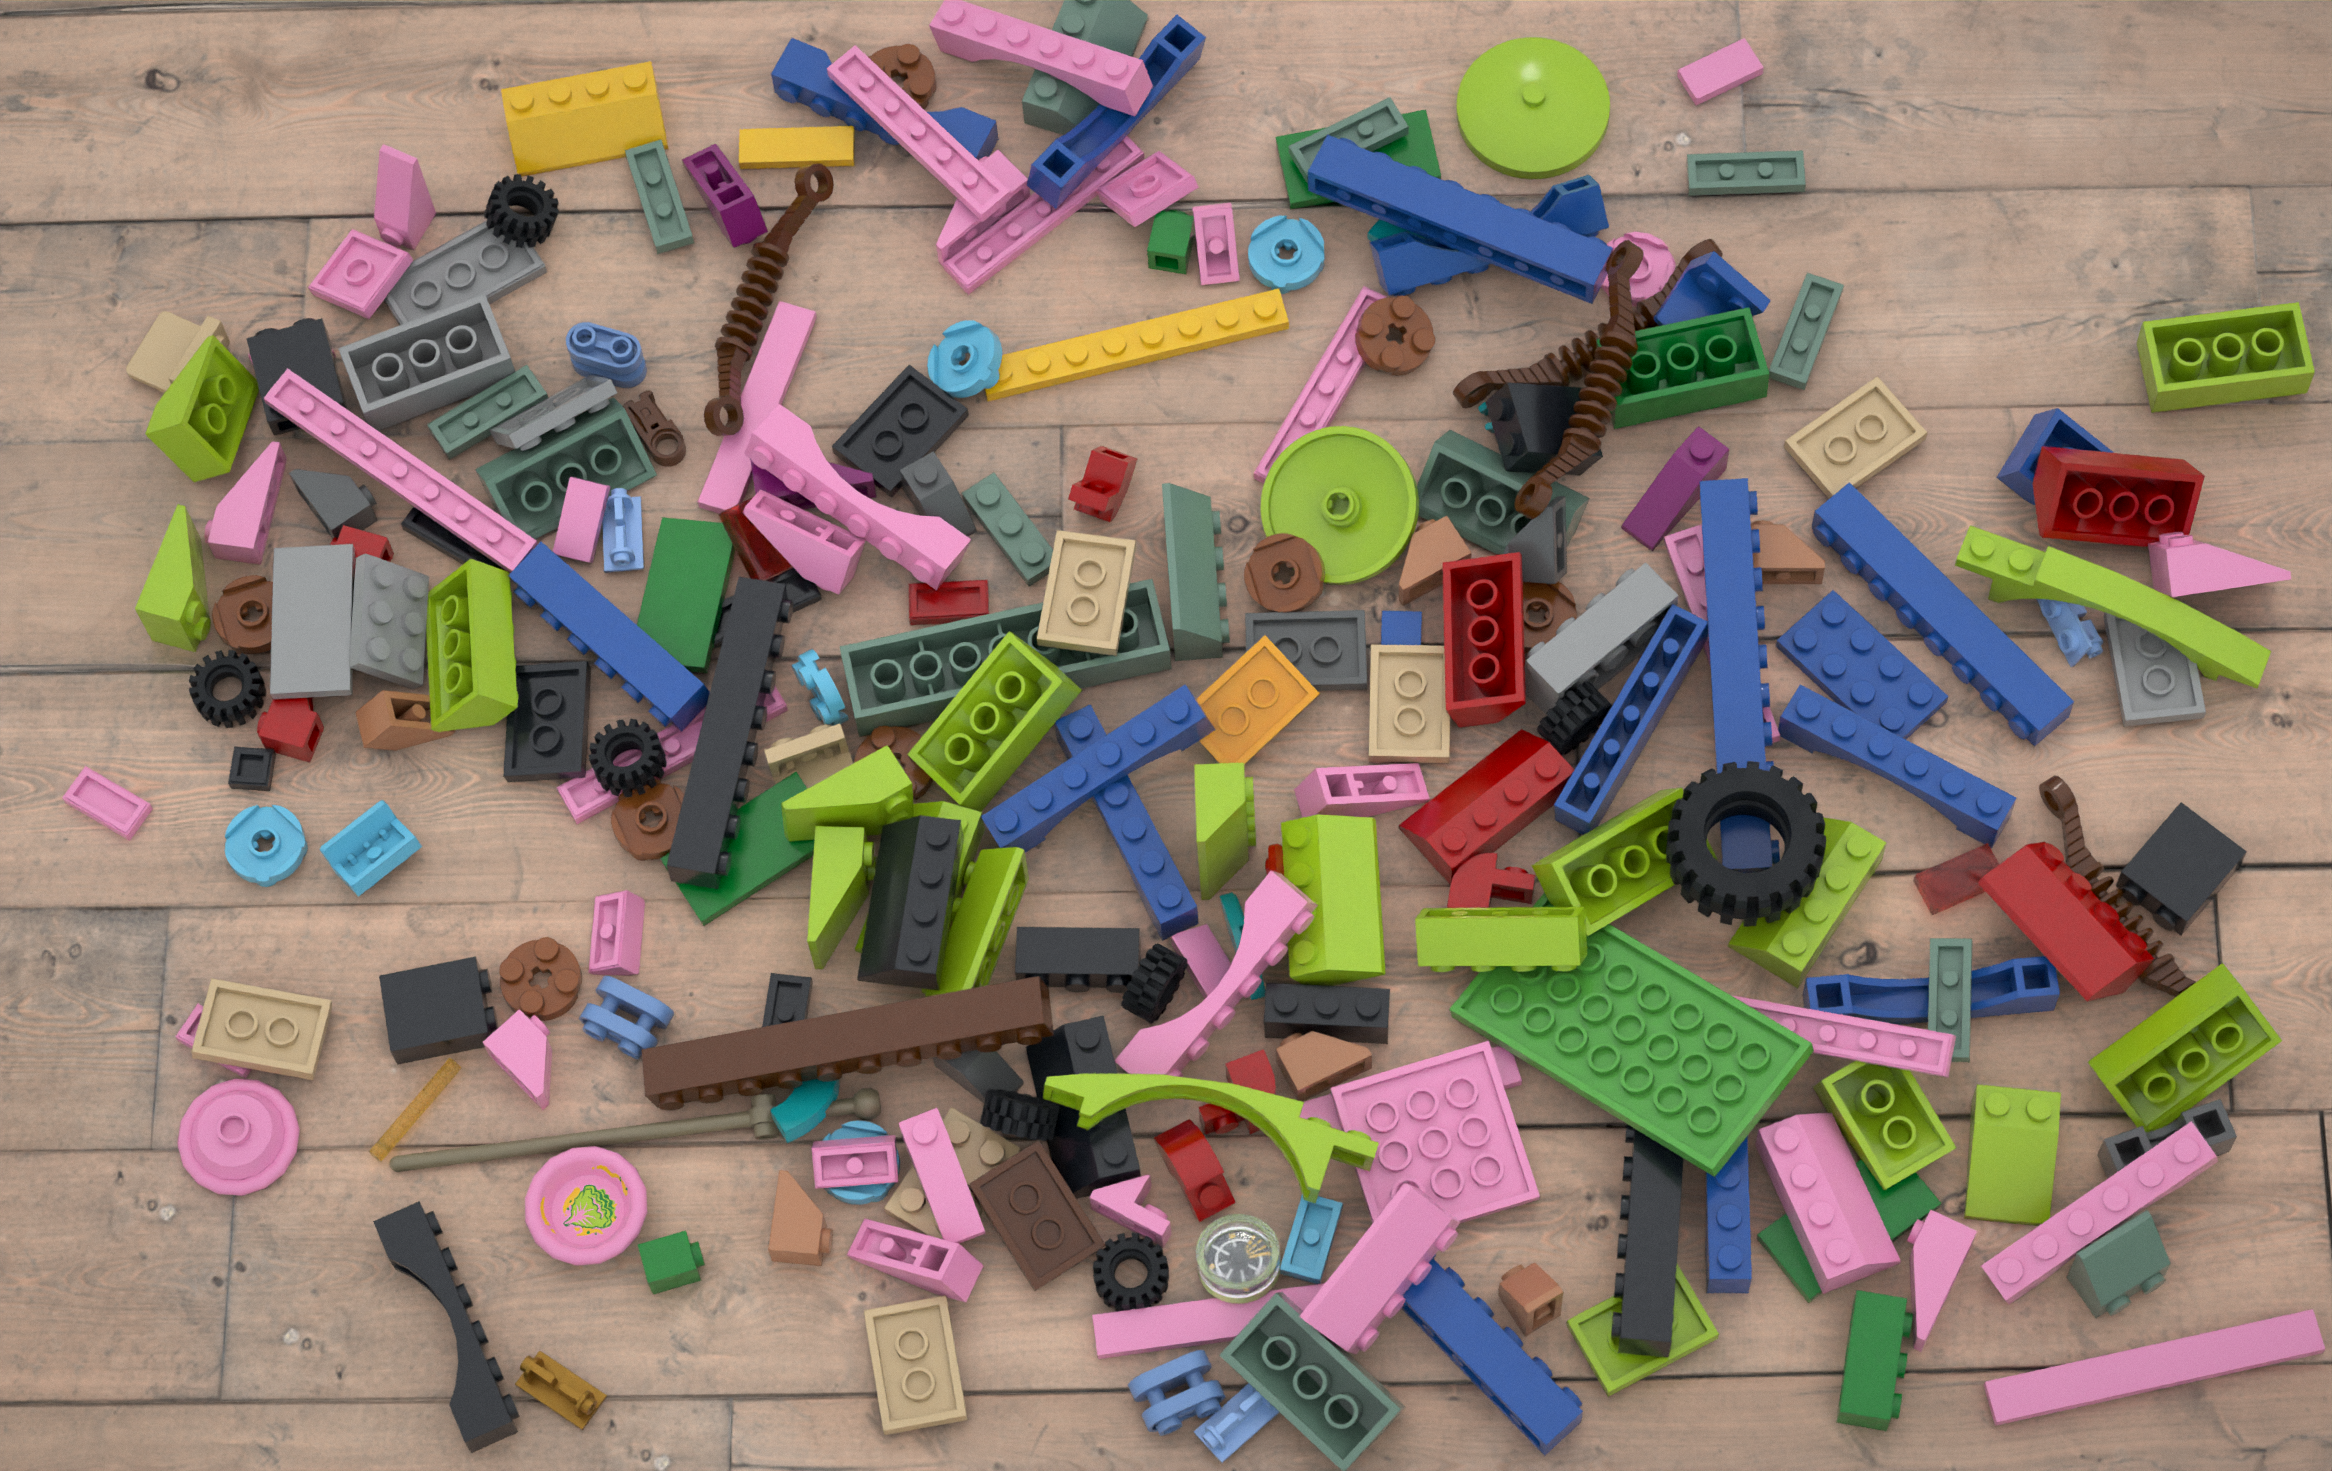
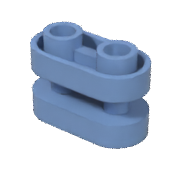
[566,322,647,388]
[579,976,674,1059]
[1128,1350,1226,1436]

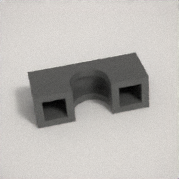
[2097,1099,2237,1179]

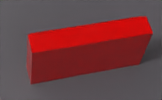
[908,580,989,625]

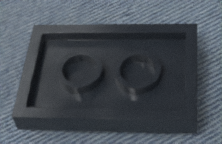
[832,365,969,498]
[503,661,591,782]

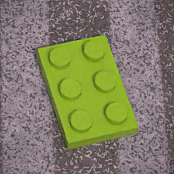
[1566,1264,1719,1397]

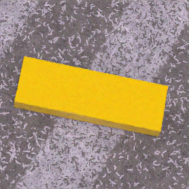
[739,126,855,169]

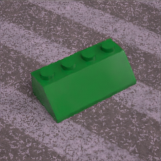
[1596,307,1770,429]

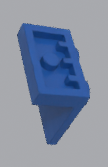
[1654,251,1771,326]

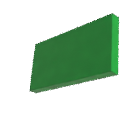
[1276,110,1441,210]
[637,517,740,673]
[660,772,815,926]
[1757,1159,1941,1303]

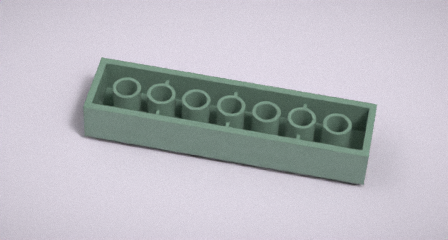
[840,579,1171,737]

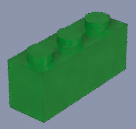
[1836,1290,1913,1431]

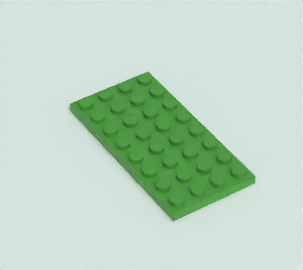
[1449,892,1814,1177]

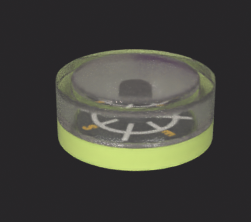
[1196,1214,1281,1304]

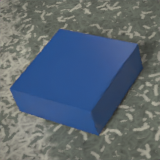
[1381,611,1422,645]

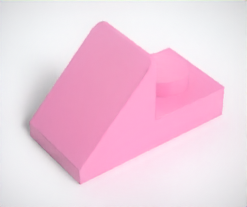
[1193,203,1240,285]
[1089,1175,1172,1248]

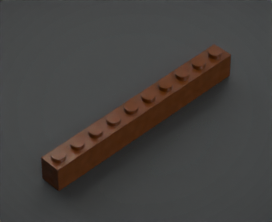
[641,976,1054,1110]

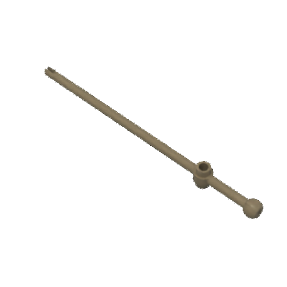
[389,1088,881,1172]

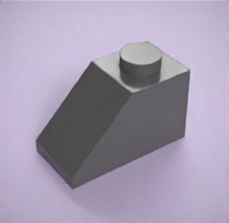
[900,451,977,537]
[289,469,377,539]
[1504,496,1567,584]
[933,1050,1024,1103]

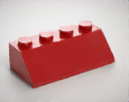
[2032,446,2205,547]
[1443,552,1526,728]
[1399,729,1574,885]
[1977,841,2155,1002]

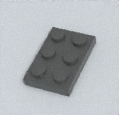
[1245,610,1367,691]

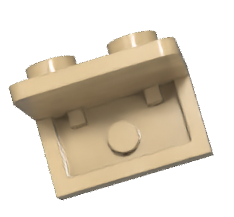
[126,311,230,393]
[764,724,853,788]

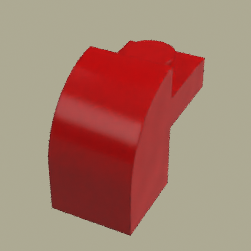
[1068,446,1138,522]
[1447,853,1536,908]
[1198,1049,1276,1135]
[1153,1119,1236,1222]

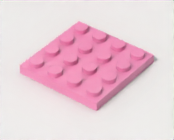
[1330,1041,1540,1224]

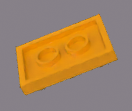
[1197,635,1320,765]

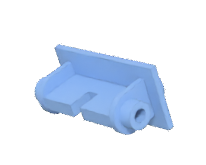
[602,488,644,573]
[2036,599,2103,667]
[1194,1383,1279,1463]

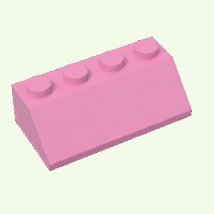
[1755,1113,1901,1294]
[1299,1183,1461,1354]

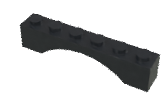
[373,1201,520,1453]

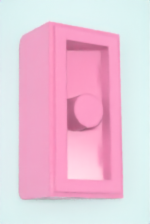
[588,890,645,976]
[1171,924,1231,999]
[812,1135,898,1189]

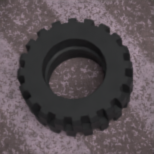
[1666,761,1826,927]

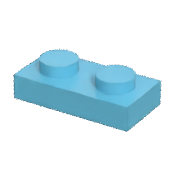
[1280,1195,1343,1284]

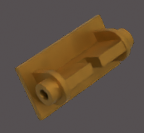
[515,1350,607,1430]

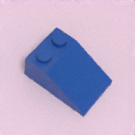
[1996,408,2114,505]

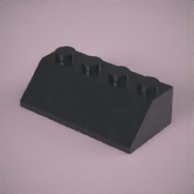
[857,815,964,991]
[1026,1015,1141,1199]

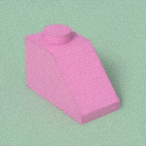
[483,1009,552,1110]

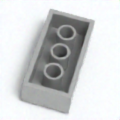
[338,294,515,431]
[1525,562,1679,715]

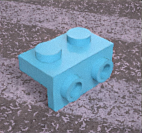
[320,800,422,897]

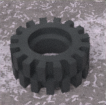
[484,174,559,248]
[189,650,266,728]
[1537,681,1612,755]
[589,719,667,797]
[1121,943,1188,1024]
[980,1089,1060,1141]
[1093,1232,1169,1311]

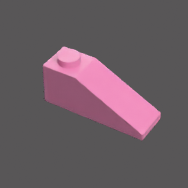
[374,144,436,250]
[936,150,1030,266]
[205,441,287,565]
[743,489,866,595]
[1294,763,1430,818]
[898,1108,985,1244]
[1907,1210,1977,1352]
[847,1218,984,1302]

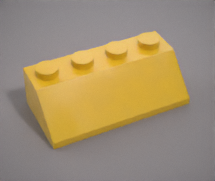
[501,61,669,177]

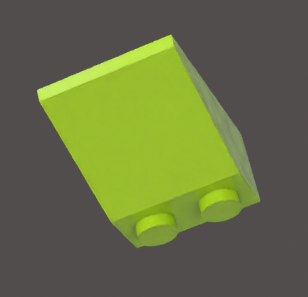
[145,335,259,482]
[135,504,211,653]
[781,745,914,841]
[807,826,877,969]
[1813,1061,1956,1190]
[1964,1084,2061,1226]

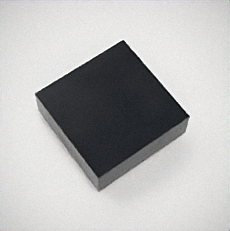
[228,746,276,791]

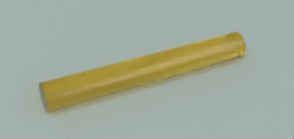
[369,1058,462,1162]

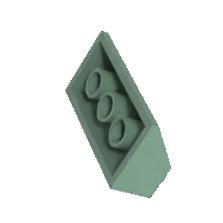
[1022,0,1148,135]
[475,397,657,539]
[1417,430,1590,555]
[1162,483,1230,661]
[1219,1292,1406,1471]

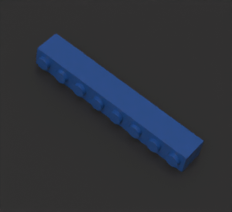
[1308,134,1613,304]
[1811,482,2074,747]

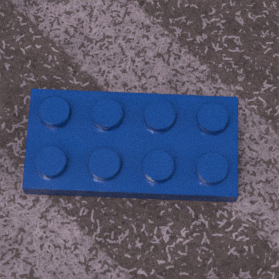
[1776,590,1948,739]

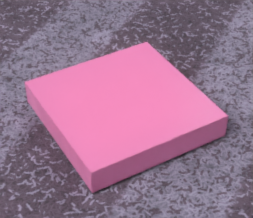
[1096,151,1199,227]
[308,229,413,319]

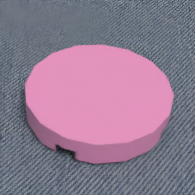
[1601,232,1676,307]

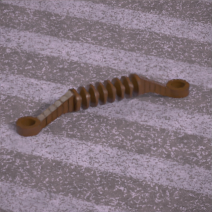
[704,164,834,436]
[1453,239,1723,408]
[1514,240,1644,519]
[2039,775,2196,997]

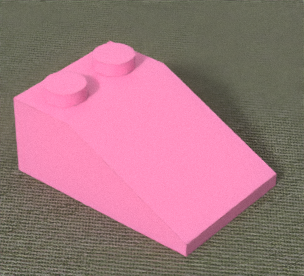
[2148,532,2291,597]

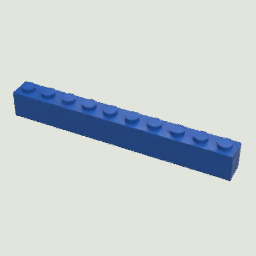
[1700,478,1780,873]

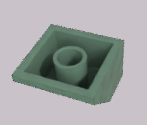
[2067,1210,2171,1318]

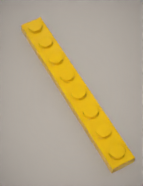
[984,288,1289,401]

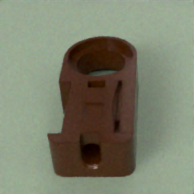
[623,390,686,467]

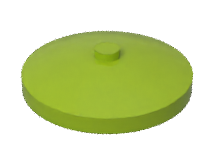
[1456,37,1610,179]
[1261,426,1419,585]

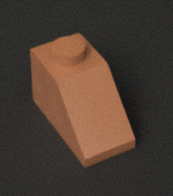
[1399,516,1471,606]
[1751,520,1825,584]
[355,690,455,751]
[1276,1031,1372,1102]
[768,1170,833,1266]
[1498,1262,1563,1336]

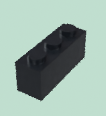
[1015,927,1141,993]
[1264,983,1390,1044]

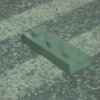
[1289,97,1409,183]
[624,140,694,254]
[1686,150,1806,196]
[1769,273,1844,390]
[427,365,548,460]
[962,472,1053,587]
[1928,938,1973,1062]

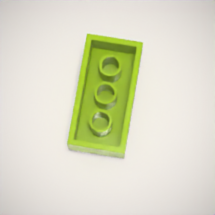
[2136,302,2315,413]

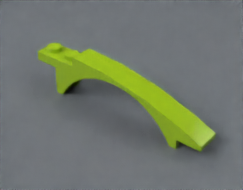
[1955,525,2271,688]
[1043,1074,1379,1204]

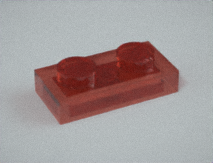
[718,497,791,581]
[1913,843,1999,915]

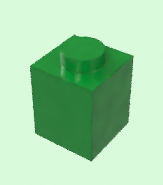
[1147,209,1195,274]
[638,1230,705,1295]

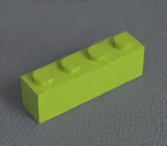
[1415,907,1588,972]

